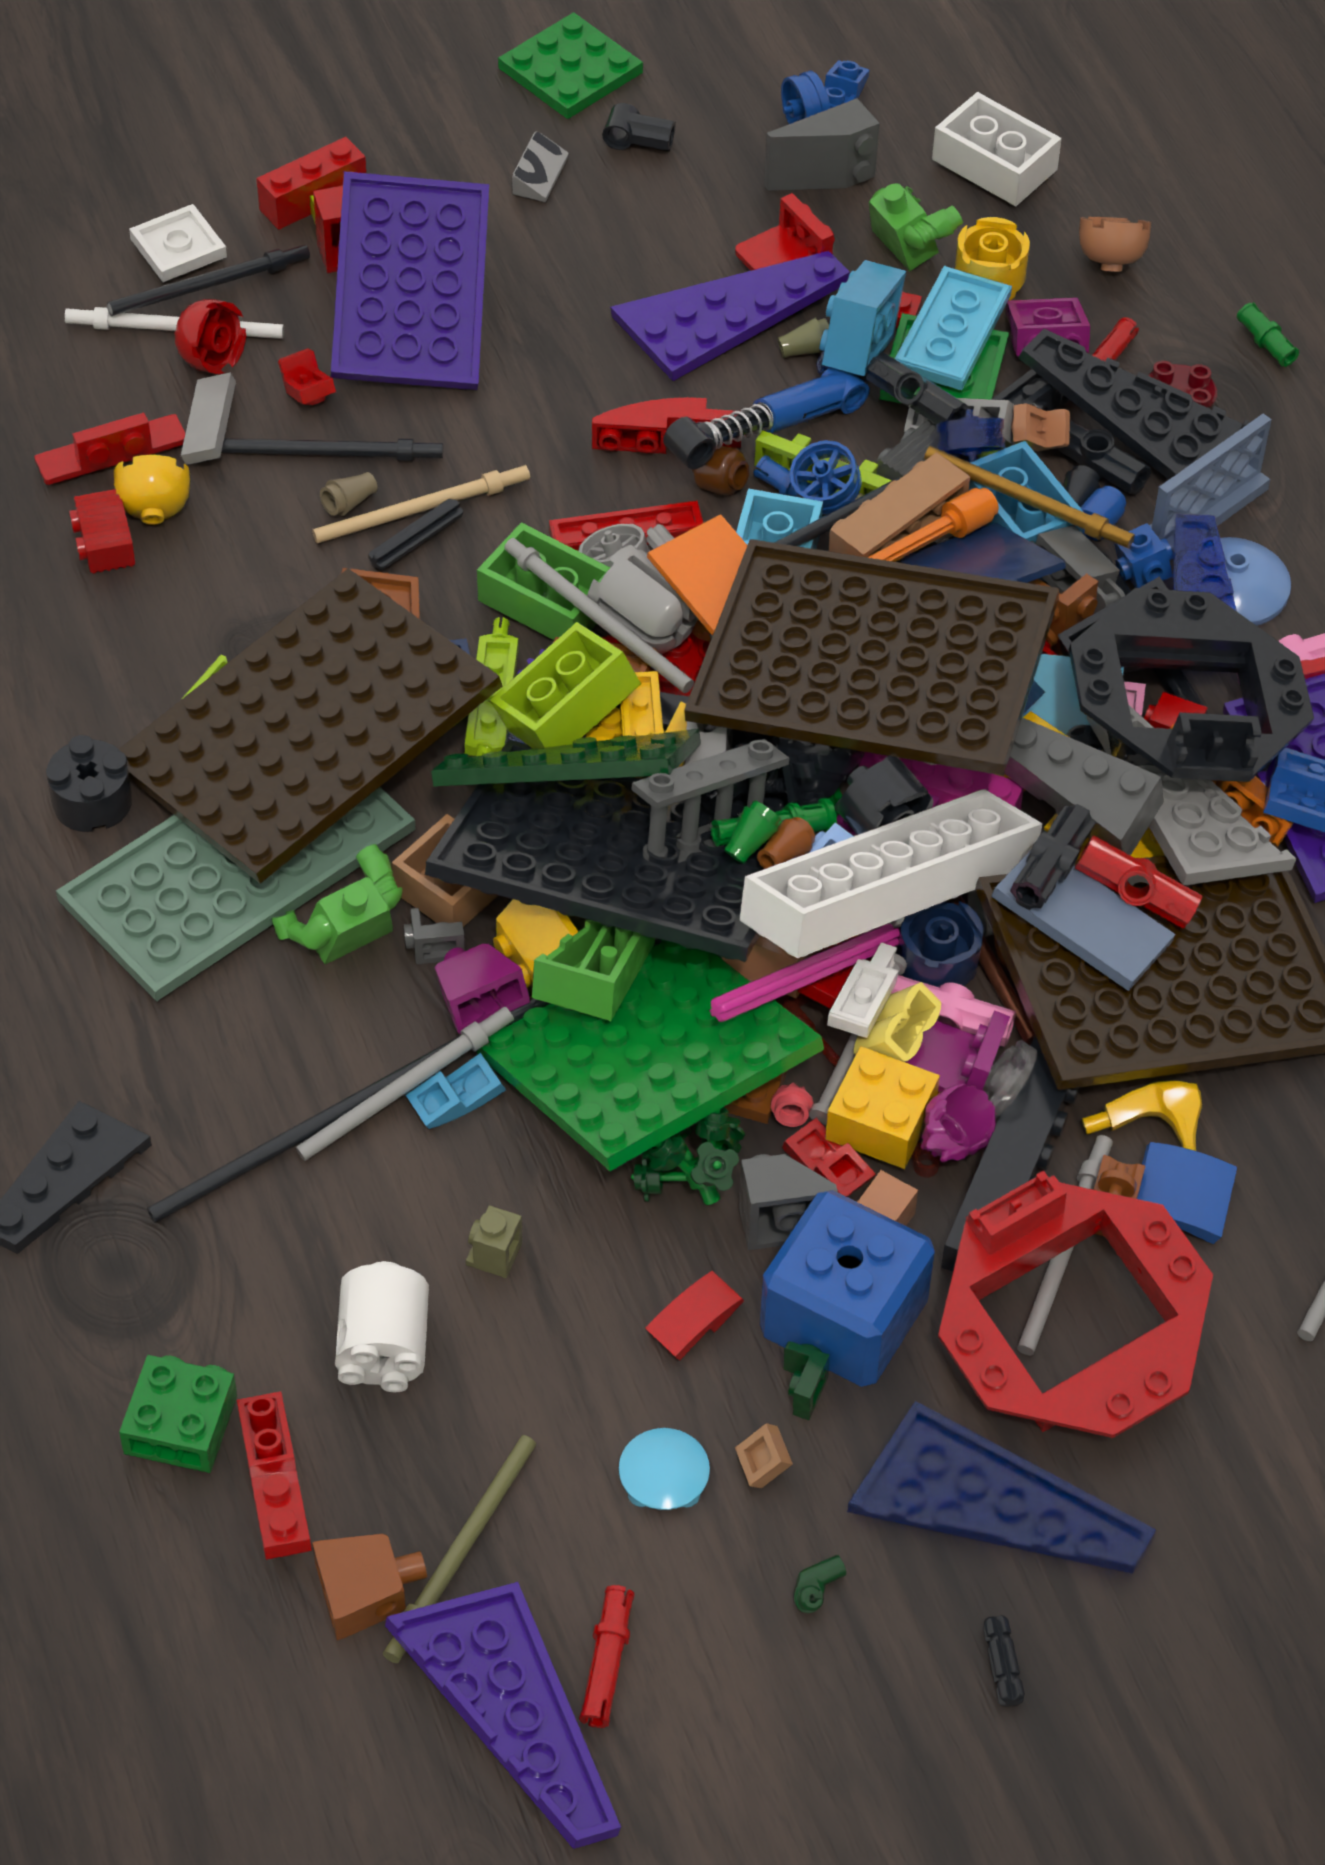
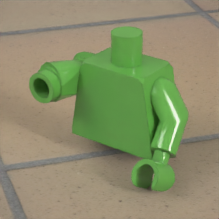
[869,183,963,271]
[271,844,403,965]

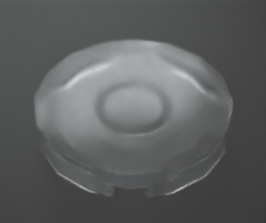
[984,1040,1037,1118]

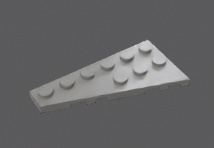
[1086,705,1296,885]

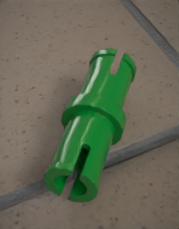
[1236,302,1300,367]

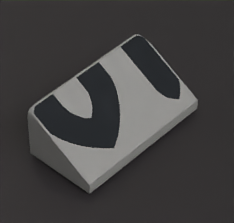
[512,131,569,202]

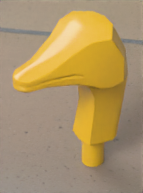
[1082,1080,1202,1151]

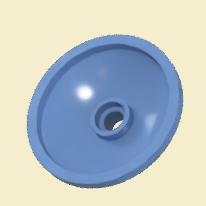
[1176,537,1291,626]

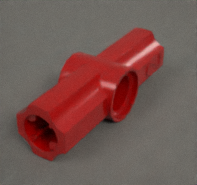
[1074,835,1202,929]

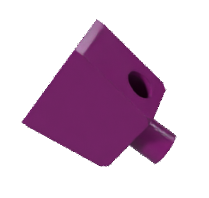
[435,944,531,1034]

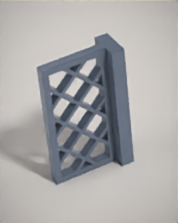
[1149,413,1272,557]

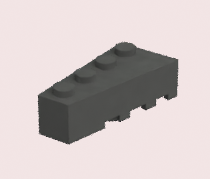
[1004,717,1164,856]

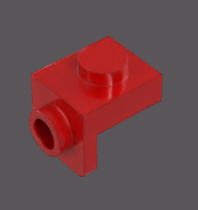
[278,348,336,405]

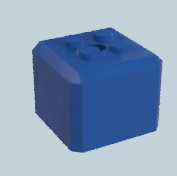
[760,1190,935,1387]

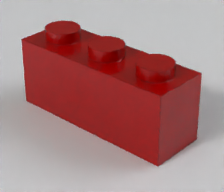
[256,137,366,230]

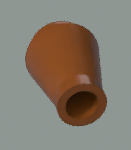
[757,817,815,869]

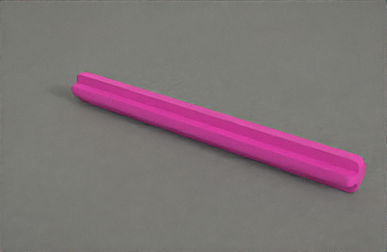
[709,923,900,1022]

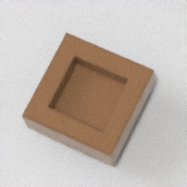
[735,1423,793,1488]

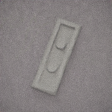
[181,372,236,465]

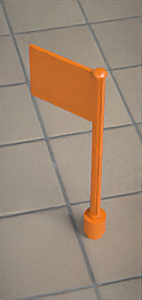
[647,488,999,636]

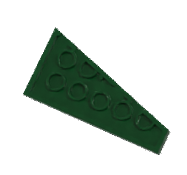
[431,728,701,786]

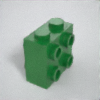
[119,1354,237,1473]

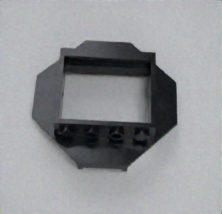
[1069,588,1314,782]

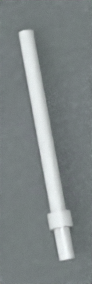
[65,307,284,339]

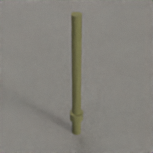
[383,1435,536,1663]

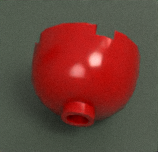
[175,299,246,375]

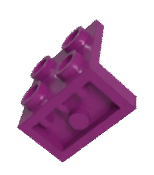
[905,1010,1010,1092]

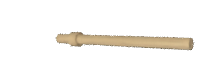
[312,465,530,544]

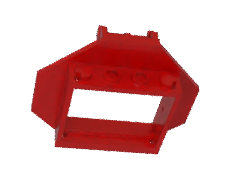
[938,1170,1213,1438]

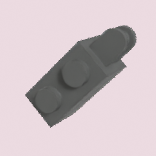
[1035,525,1125,613]

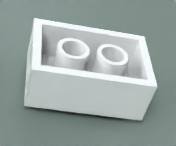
[932,92,1062,206]

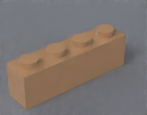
[829,452,970,557]

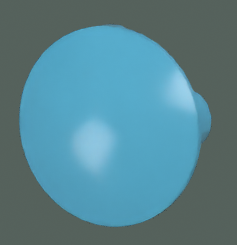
[619,1428,710,1510]

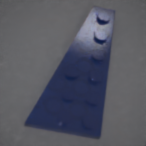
[847,1401,1156,1573]

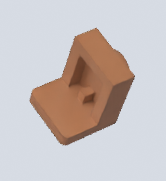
[1011,403,1070,451]

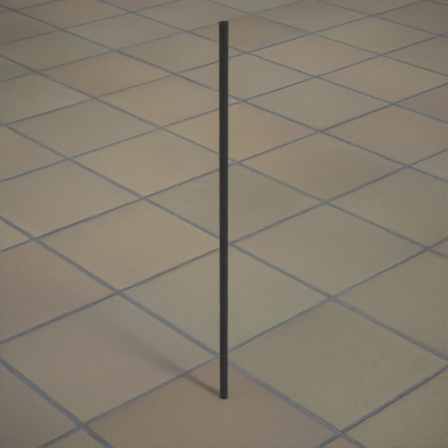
[147,853,808,1223]

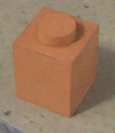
[858,1170,918,1226]

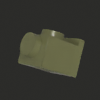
[466,1205,522,1278]

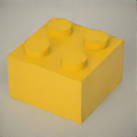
[825,1046,940,1169]

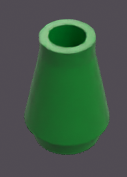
[724,800,781,864]

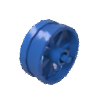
[781,70,830,124]
[789,440,862,514]

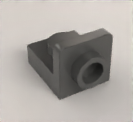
[404,908,465,964]

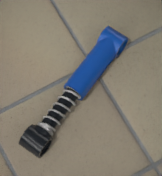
[663,367,870,470]

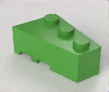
[532,919,655,1021]

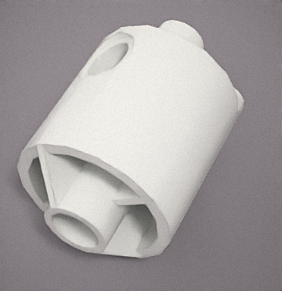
[335,1261,429,1393]

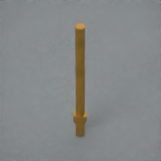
[924,446,1135,548]

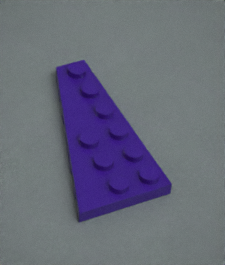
[610,251,850,381]
[385,1582,621,1849]

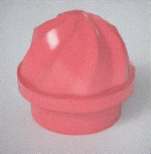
[771,1082,814,1127]

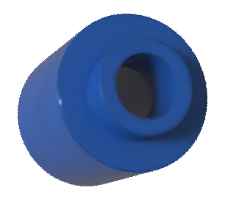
[1080,486,1126,540]

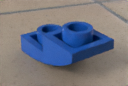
[824,60,870,108]

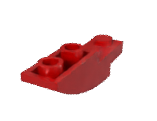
[592,397,742,454]
[237,1391,312,1560]

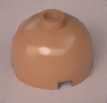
[1079,217,1151,272]

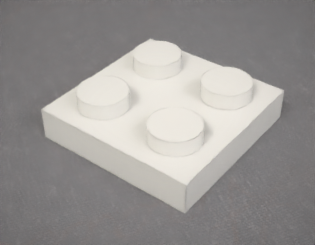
[129,204,227,282]

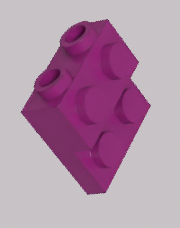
[1006,298,1090,356]

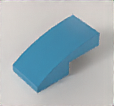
[406,1053,506,1129]

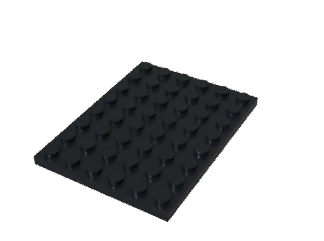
[425,740,778,962]

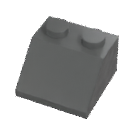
[739,1154,838,1250]

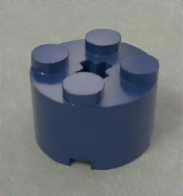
[896,901,983,988]

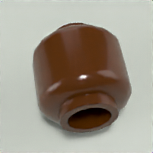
[691,445,749,496]

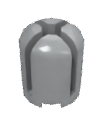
[587,545,698,655]

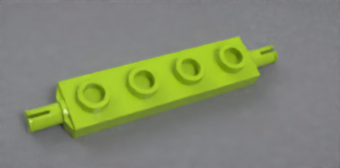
[465,617,519,756]

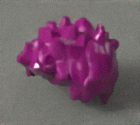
[921,1083,996,1162]

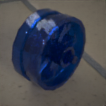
[936,409,1006,463]

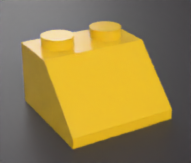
[493,899,578,995]

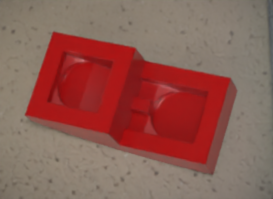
[782,1117,876,1197]
[645,1271,744,1361]

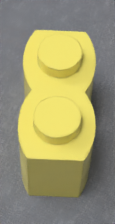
[854,982,941,1062]

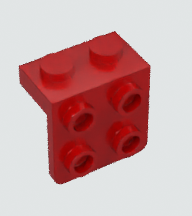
[735,193,835,271]

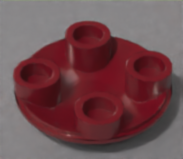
[1148,361,1217,408]

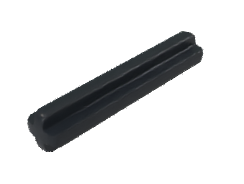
[368,499,463,570]

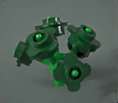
[631,1107,745,1205]

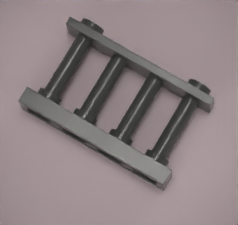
[631,739,789,863]

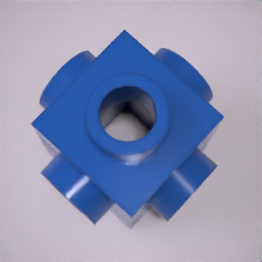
[1114,523,1174,588]

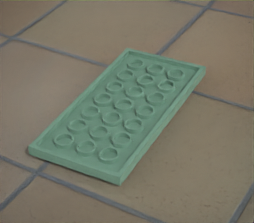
[56,787,416,1001]

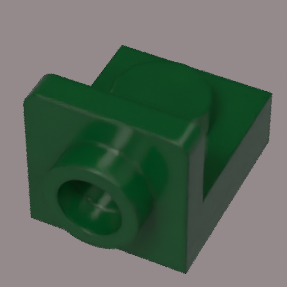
[784,1341,830,1421]

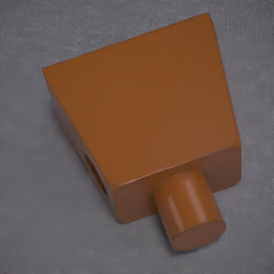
[312,1533,427,1640]

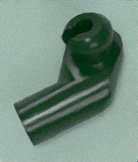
[793,1555,847,1613]

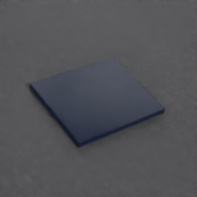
[897,523,1066,583]

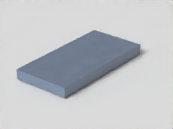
[992,849,1175,991]

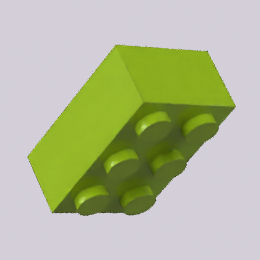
[490,622,641,749]

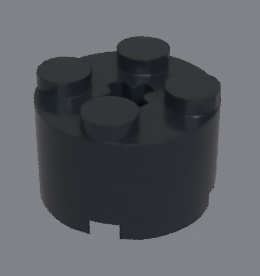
[46,735,132,832]
[835,755,933,835]

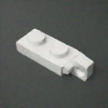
[827,942,899,1038]

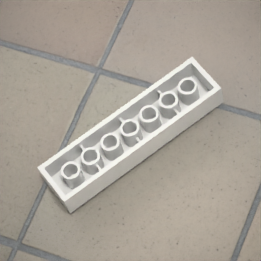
[740,789,1042,958]

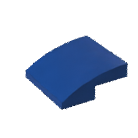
[1263,748,1325,832]
[1137,1142,1237,1244]

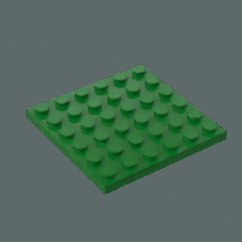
[477,939,824,1171]

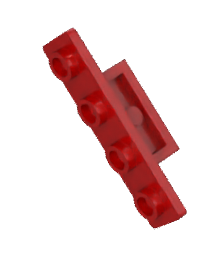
[34,412,185,485]

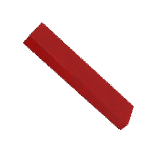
[549,500,703,551]

